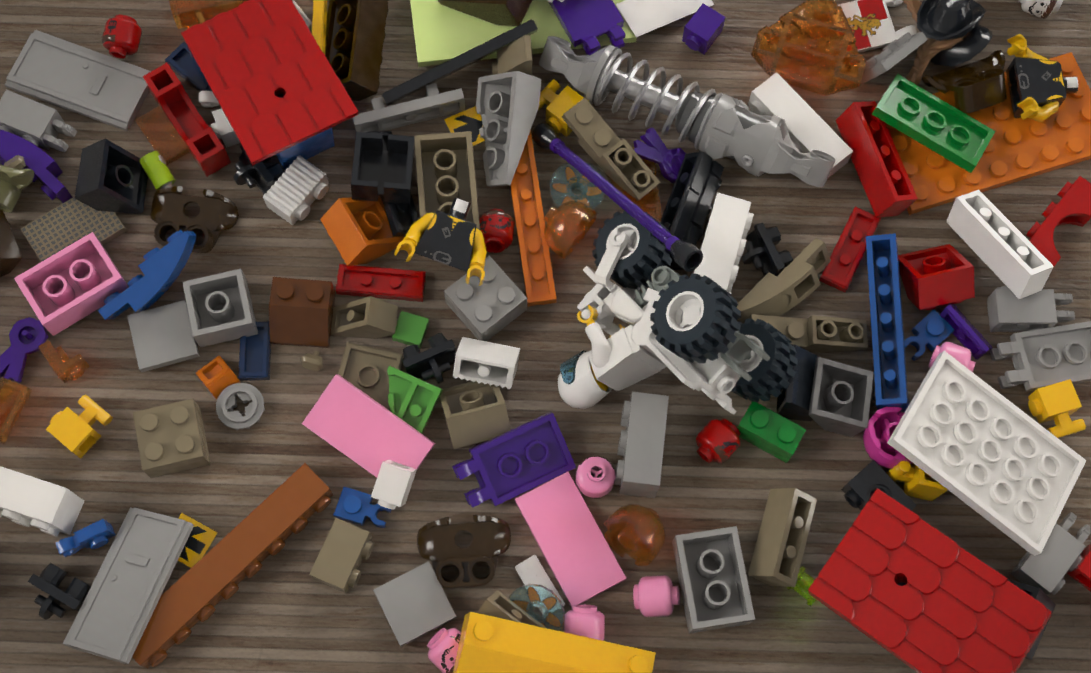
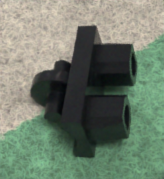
[233,144,285,194]
[742,222,793,277]
[402,333,456,384]
[28,563,91,620]

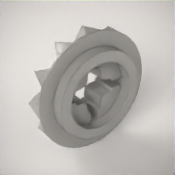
[216,383,265,430]

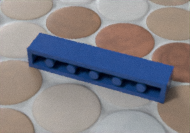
[866,233,909,413]

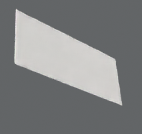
[615,0,714,37]

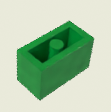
[737,402,807,463]

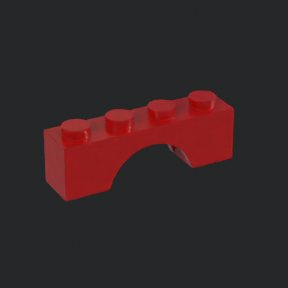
[142,63,231,177]
[1026,176,1091,268]

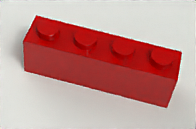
[835,101,918,218]

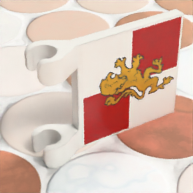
[830,0,917,56]

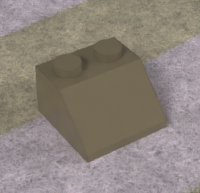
[439,381,511,449]

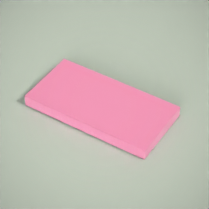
[302,374,436,477]
[515,472,627,608]

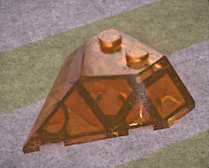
[751,0,867,96]

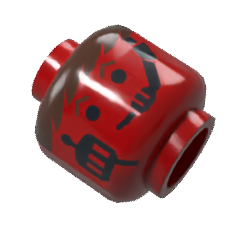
[102,14,142,59]
[479,209,515,253]
[696,418,740,463]

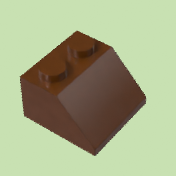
[269,277,336,348]

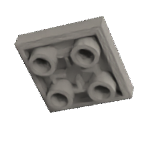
[858,32,928,84]
[127,300,200,372]
[373,561,457,647]

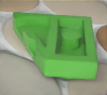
[387,366,443,434]

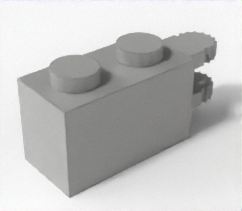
[0,89,77,152]
[987,286,1075,332]
[1010,512,1091,595]

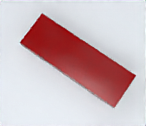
[819,206,881,293]
[336,264,426,302]

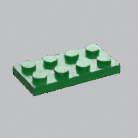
[872,74,995,173]

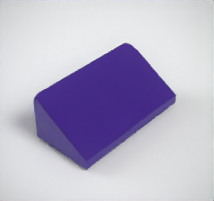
[940,304,993,360]

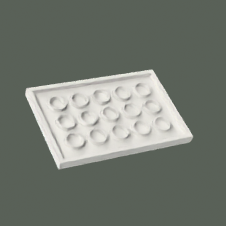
[887,351,1086,556]

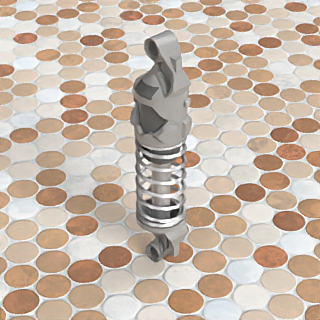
[539,36,835,187]

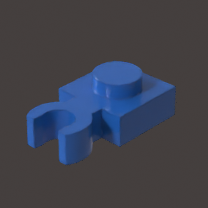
[904,310,954,361]
[333,487,392,528]
[55,519,116,558]

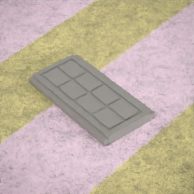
[5,30,151,131]
[63,507,194,664]

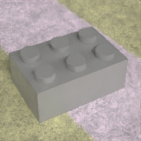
[614,391,669,498]
[672,526,755,634]

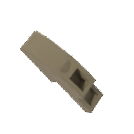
[562,98,661,201]
[736,238,831,324]
[748,314,868,353]

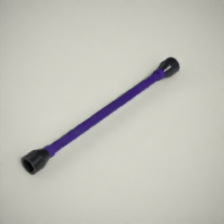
[532,123,703,271]

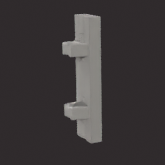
[353,83,465,132]

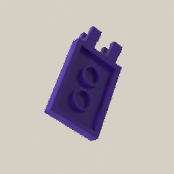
[549,0,626,55]
[452,412,576,508]

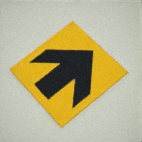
[444,106,485,146]
[178,513,218,568]

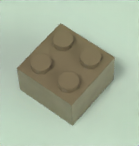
[133,398,211,478]

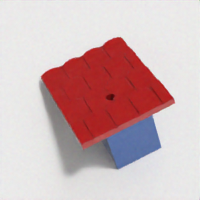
[181,0,359,170]
[808,488,1052,673]

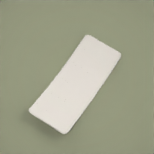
[515,555,565,617]

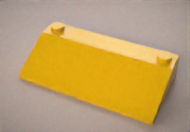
[453,612,656,673]

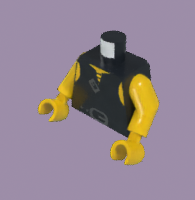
[1006,34,1079,122]
[394,197,487,286]

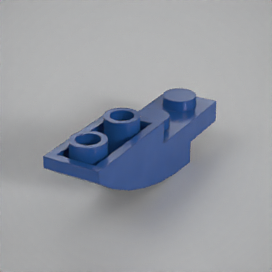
[98,230,197,320]

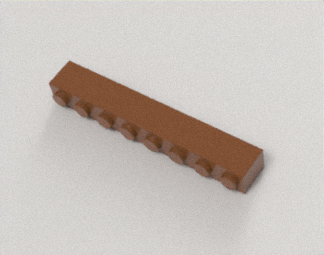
[132,463,333,669]

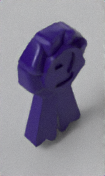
[633,127,686,183]
[0,317,48,383]

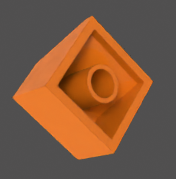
[320,196,404,266]

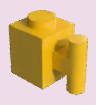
[538,79,584,137]
[1028,379,1086,438]
[46,394,113,459]
[886,461,948,501]

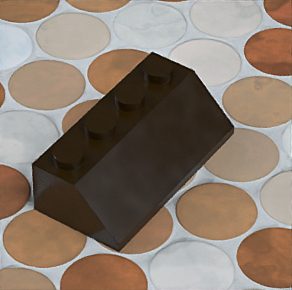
[325,0,389,101]

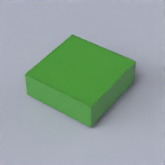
[392,311,430,348]

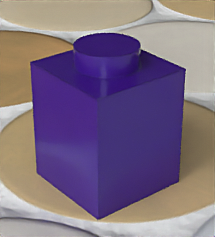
[682,3,726,55]

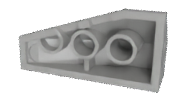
[476,71,541,187]

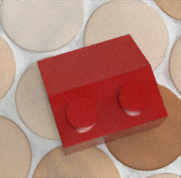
[898,244,975,310]

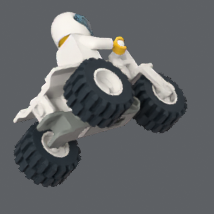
[558,211,798,415]

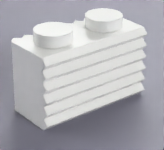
[263,155,329,225]
[453,337,520,389]

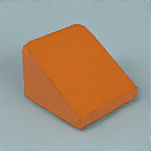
[196,355,240,399]

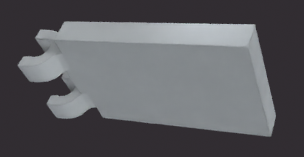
[990,321,1091,392]

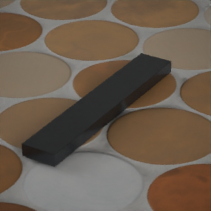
[382,19,538,105]

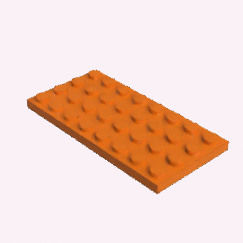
[885,52,1091,215]

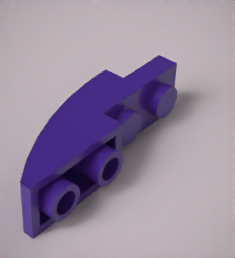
[0,129,73,203]

